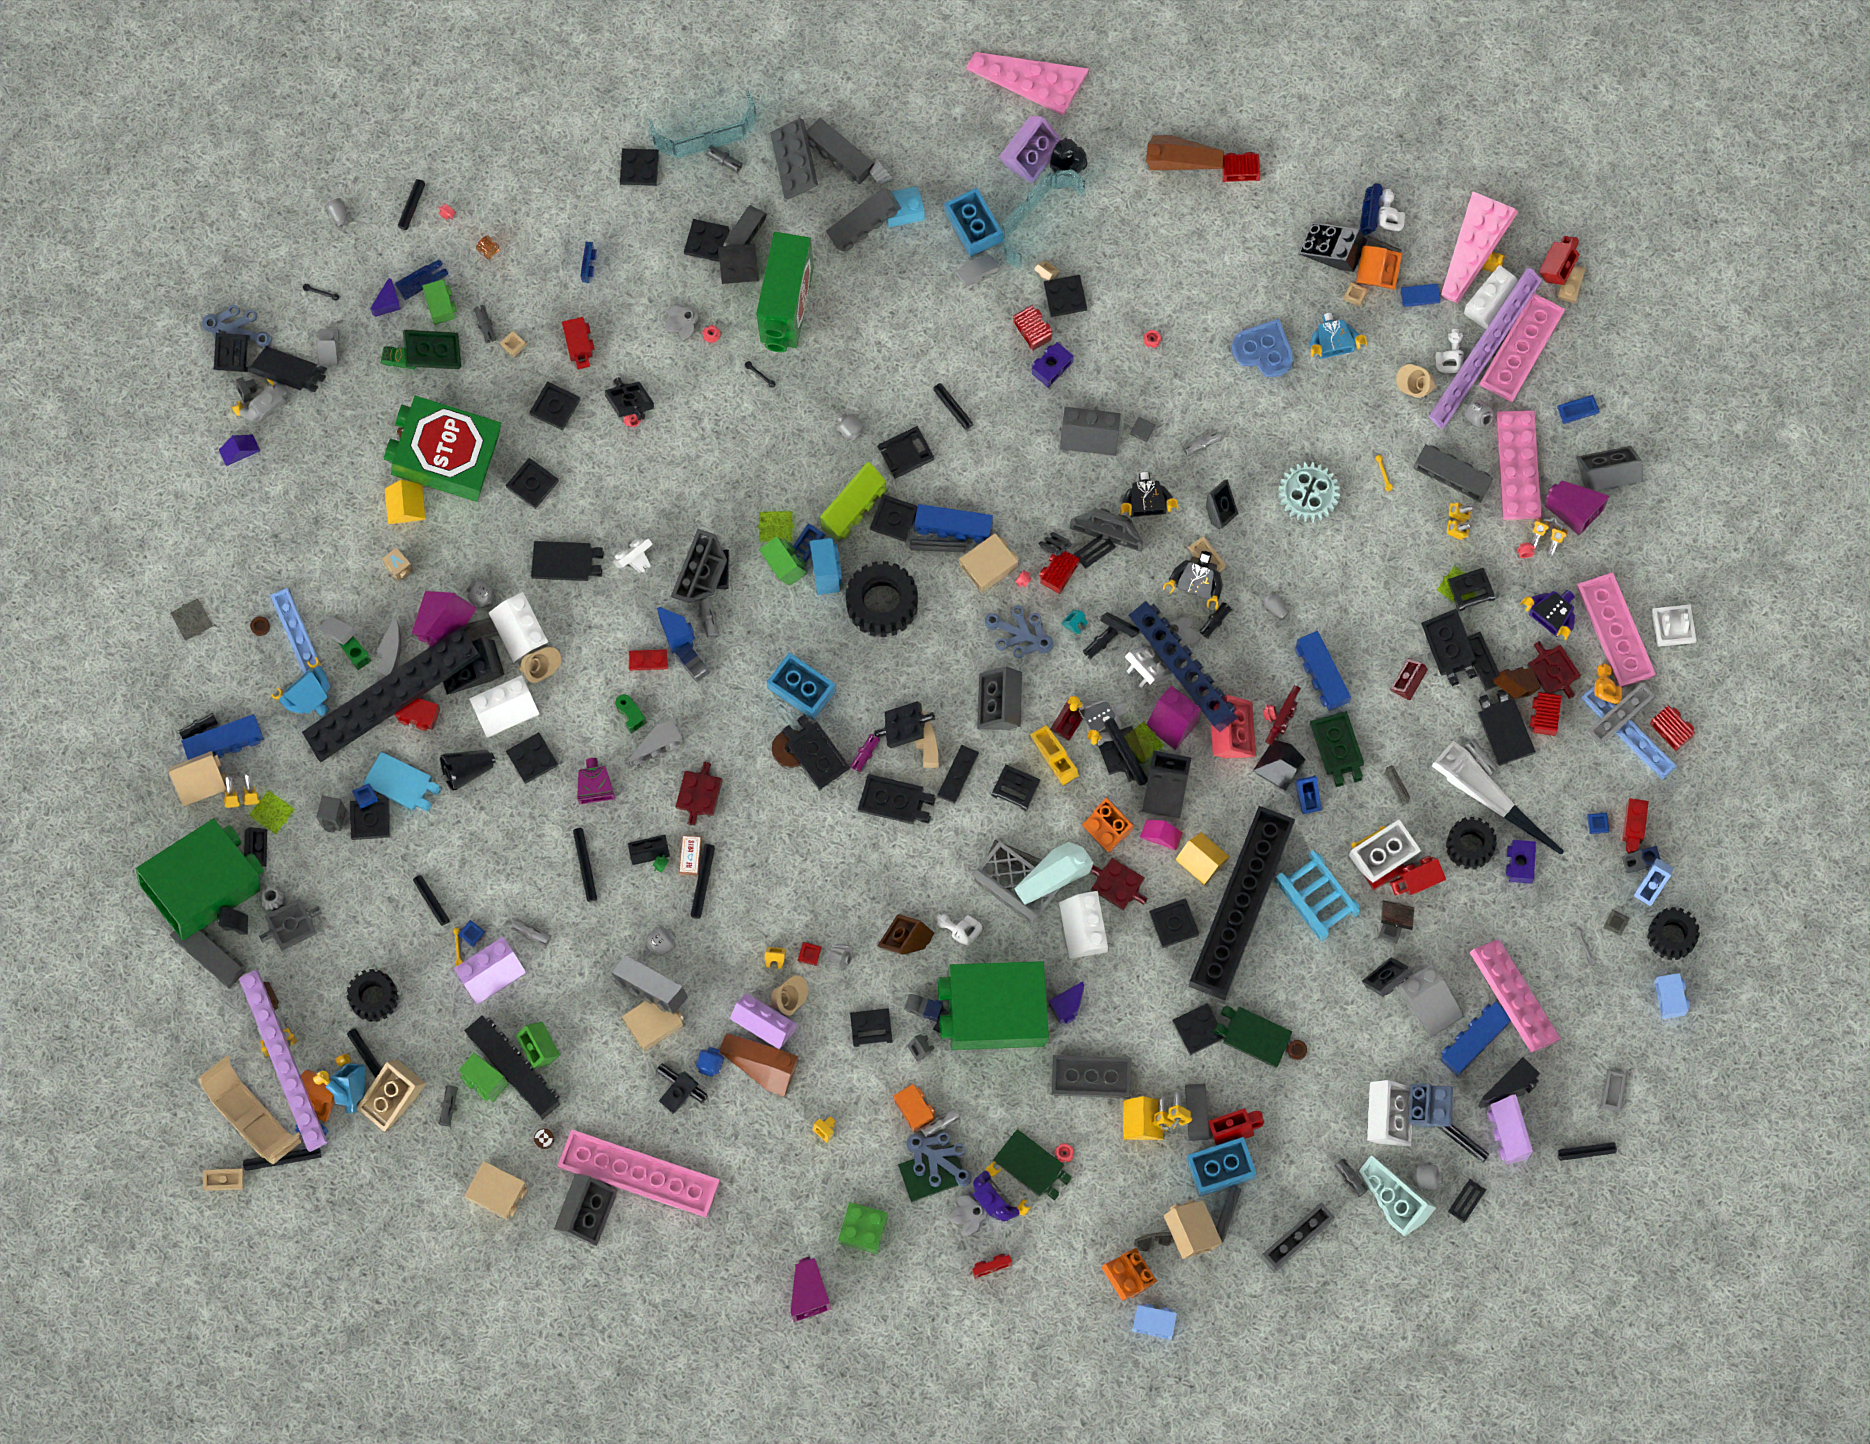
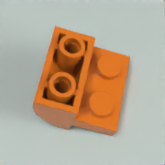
[1356,246,1402,290]
[1082,798,1134,853]
[301,1069,335,1122]
[1101,1248,1157,1301]

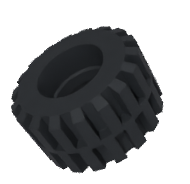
[1446,817,1497,870]
[1647,907,1700,960]
[347,969,399,1022]

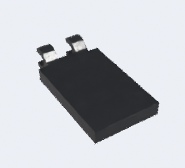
[250,346,327,392]
[531,541,604,581]
[1421,609,1477,687]
[1478,689,1536,766]
[782,714,851,791]
[858,774,936,825]

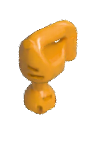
[1594,663,1623,704]

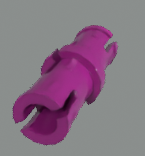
[850,734,880,772]

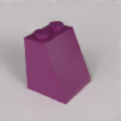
[1545,481,1609,535]
[412,591,476,647]
[1145,686,1201,750]
[790,1257,832,1322]

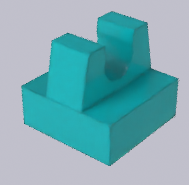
[1061,610,1088,634]

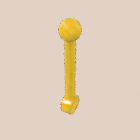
[1375,455,1393,491]
[1351,826,1386,849]
[453,927,463,966]

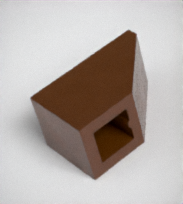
[1493,667,1541,699]

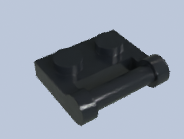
[213,333,250,372]
[1447,567,1495,612]
[991,764,1041,811]
[850,1008,893,1047]

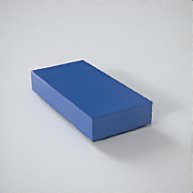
[1400,284,1441,307]
[1557,395,1600,424]

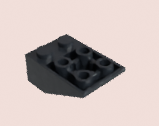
[1298,222,1367,272]
[443,637,505,695]
[1142,750,1191,819]

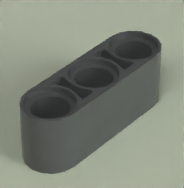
[723,205,767,246]
[1185,1084,1209,1141]

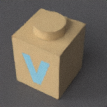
[382,547,413,581]

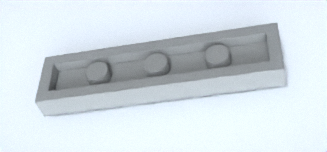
[1586,682,1656,747]

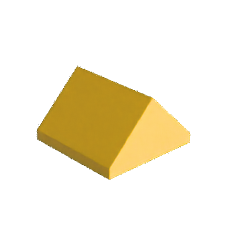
[385,480,426,524]
[1175,832,1230,885]
[1123,1096,1163,1140]

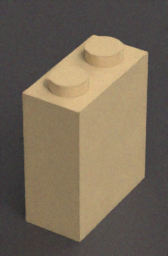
[959,533,1019,593]
[169,751,227,807]
[622,1001,684,1052]
[464,1161,528,1220]
[1163,1199,1223,1259]

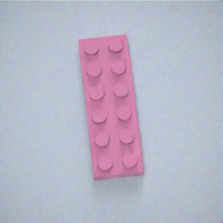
[1479,293,1565,403]
[1496,411,1541,520]
[1576,572,1656,688]
[1470,939,1561,1053]

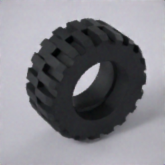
[845,561,918,637]

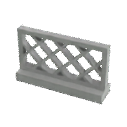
[971,841,1061,925]

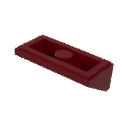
[1390,658,1428,700]
[1050,699,1083,741]

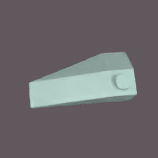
[1015,842,1093,905]
[1359,1155,1436,1236]

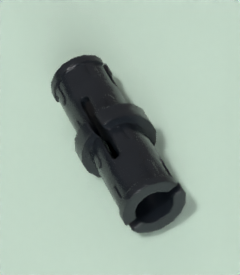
[1199,602,1232,638]
[1083,626,1118,660]
[178,713,218,739]

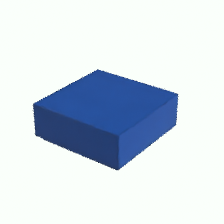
[352,783,378,809]
[1587,813,1610,834]
[458,920,485,947]

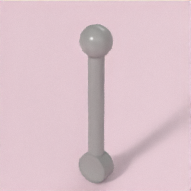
[1575,928,1596,966]

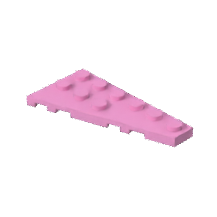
[966,52,1089,115]
[1441,192,1518,304]

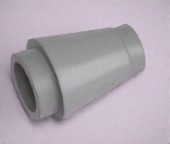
[327,198,349,227]
[1262,591,1289,620]

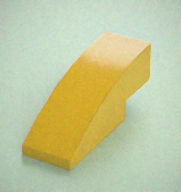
[1030,725,1079,786]

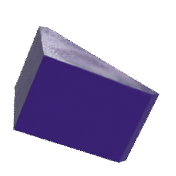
[370,278,401,317]
[219,434,260,466]

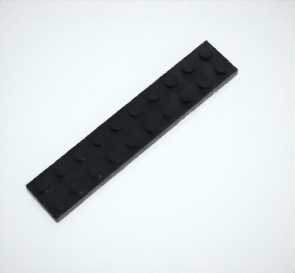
[302,626,481,762]

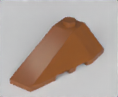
[1146,135,1224,170]
[719,1033,799,1097]

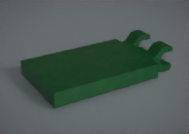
[1310,711,1364,787]
[1213,1006,1292,1068]
[993,1129,1071,1201]

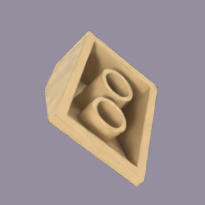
[357,1059,426,1132]

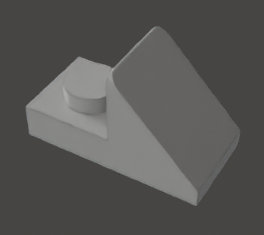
[317,329,339,366]

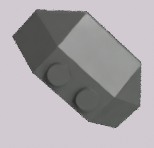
[1070,508,1143,552]
[671,529,727,603]

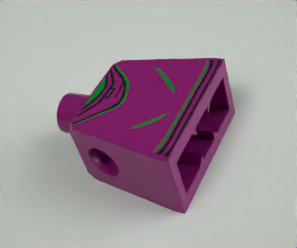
[577,758,615,805]

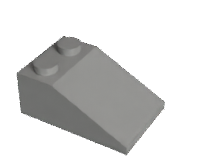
[1398,963,1464,1037]

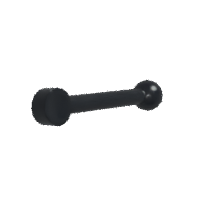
[303,284,339,301]
[745,361,776,388]

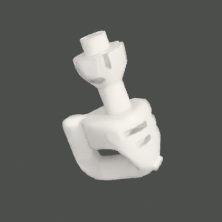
[1377,189,1405,232]
[1436,329,1464,373]
[935,913,983,946]

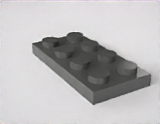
[770,118,818,199]
[1051,1055,1132,1098]

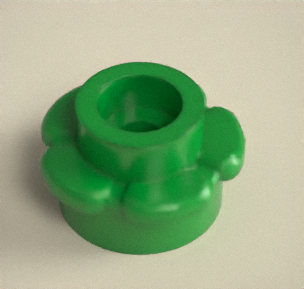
[652,855,669,873]

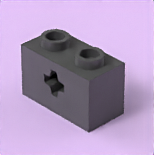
[316,795,346,833]

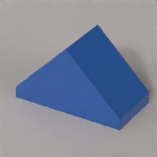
[1295,775,1321,814]

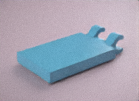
[362,752,441,812]

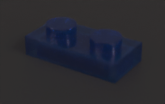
[580,241,597,283]

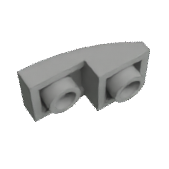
[955,254,999,287]

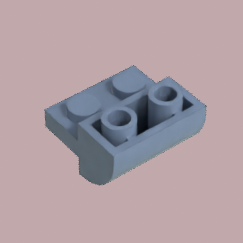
[1409,1084,1453,1128]

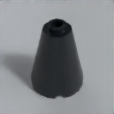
[440,750,496,791]

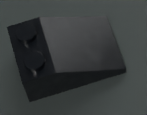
[1478,1057,1540,1109]

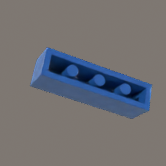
[915,504,993,544]
[1295,631,1351,711]
[181,714,264,760]
[1440,1001,1511,1077]

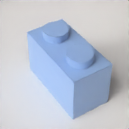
[1634,858,1674,906]
[1654,973,1690,1019]
[1132,1303,1177,1340]

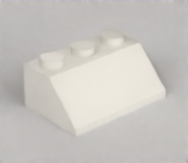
[1464,265,1518,329]
[488,592,548,663]
[469,675,539,738]
[1349,820,1421,883]
[1059,891,1108,959]
[1367,1080,1412,1146]

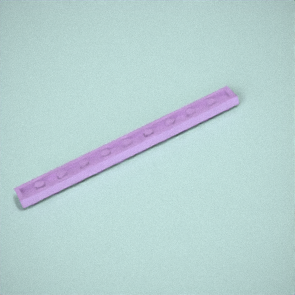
[1428,268,1542,429]
[239,970,328,1152]

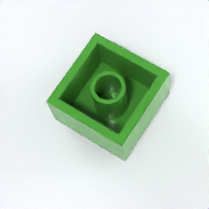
[759,536,808,586]
[458,1053,508,1102]
[838,1202,888,1254]

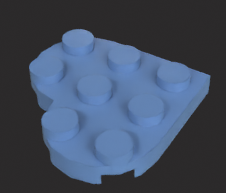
[1231,319,1293,377]

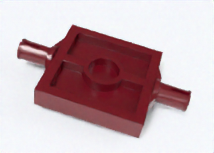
[1527,641,1581,699]
[1265,685,1301,745]
[675,762,723,826]
[1090,858,1148,911]

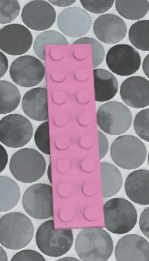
[558,1129,720,1218]

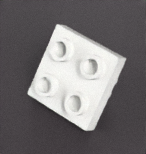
[613,538,653,573]
[1652,604,1697,647]
[1125,646,1172,688]

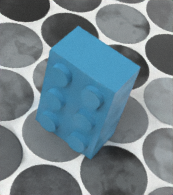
[944,188,1003,257]
[810,538,843,595]
[767,652,836,720]
[1186,1137,1257,1197]

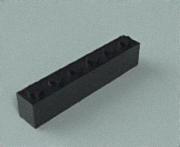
[464,1015,560,1120]

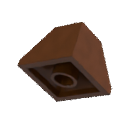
[877,914,935,955]

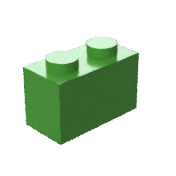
[422,279,457,325]
[515,1022,560,1069]

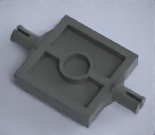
[259,898,322,951]

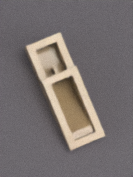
[916,709,939,768]

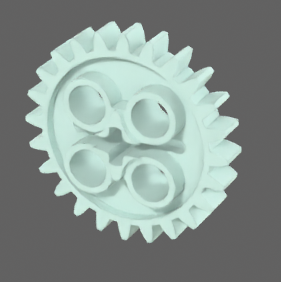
[1278,462,1340,523]

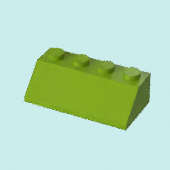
[820,461,887,542]

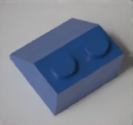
[657,607,695,654]

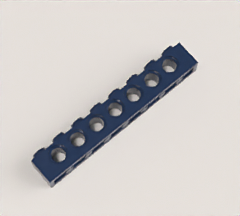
[1128,601,1238,732]

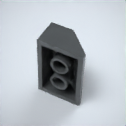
[1060,407,1121,456]
[1576,446,1643,492]
[977,666,1022,730]
[554,1174,618,1246]

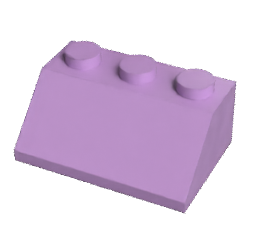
[999,116,1062,183]
[454,937,526,1005]
[730,993,799,1049]
[1487,1094,1533,1165]

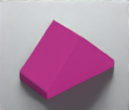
[1140,820,1183,850]

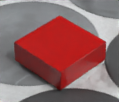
[798,942,822,966]

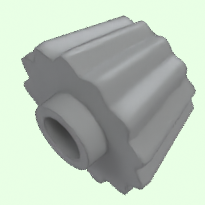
[869,159,894,185]
[259,886,286,912]
[829,944,854,970]

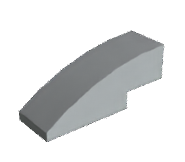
[376,618,401,678]

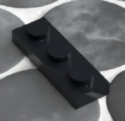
[1468,631,1499,691]
[937,745,979,804]

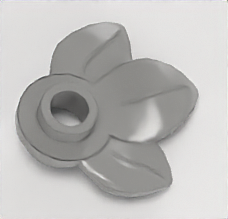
[665,305,699,341]
[1164,616,1201,651]
[949,1195,988,1235]

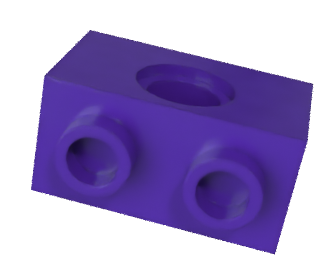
[1032,342,1074,388]
[1505,840,1536,884]

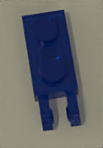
[1360,183,1383,236]
[395,260,449,300]

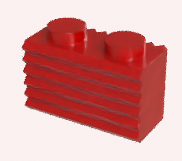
[1222,152,1260,182]
[1013,305,1053,351]
[1039,548,1079,594]
[1530,692,1562,736]
[1650,705,1695,751]

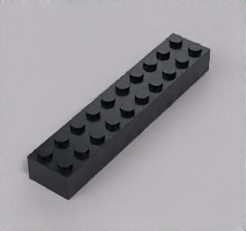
[1189,806,1295,1000]

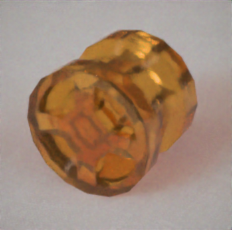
[476,235,499,259]

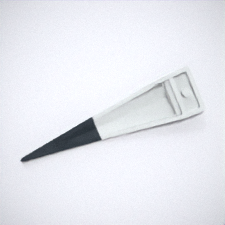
[1432,741,1564,854]

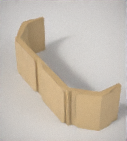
[199,1055,301,1164]

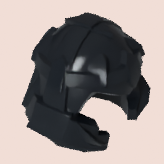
[1050,138,1088,177]

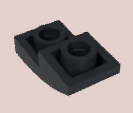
[217,907,248,935]

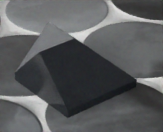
[1206,479,1239,529]
[1253,740,1306,791]

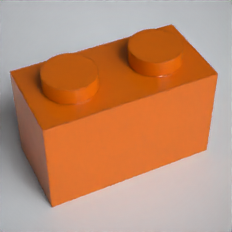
[893,1084,935,1132]

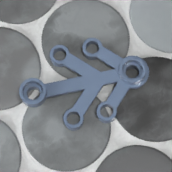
[202,305,272,357]
[985,605,1054,659]
[906,1132,971,1187]

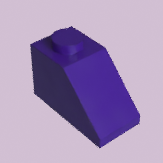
[1049,981,1084,1025]

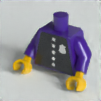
[1520,590,1575,641]
[973,1161,1031,1222]

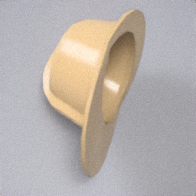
[1396,364,1437,398]
[518,647,561,683]
[769,975,808,1016]

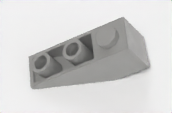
[628,718,683,767]

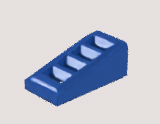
[793,523,826,563]

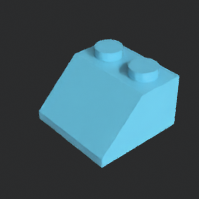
[887,186,925,228]

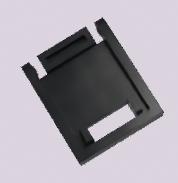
[877,426,934,479]

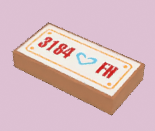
[679,835,702,876]

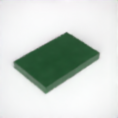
[403,330,461,369]
[898,1145,966,1203]

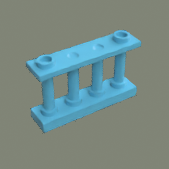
[1275,850,1360,942]

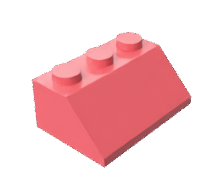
[1211,695,1256,758]

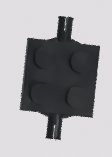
[605,377,654,420]
[874,701,935,748]
[1098,725,1145,782]

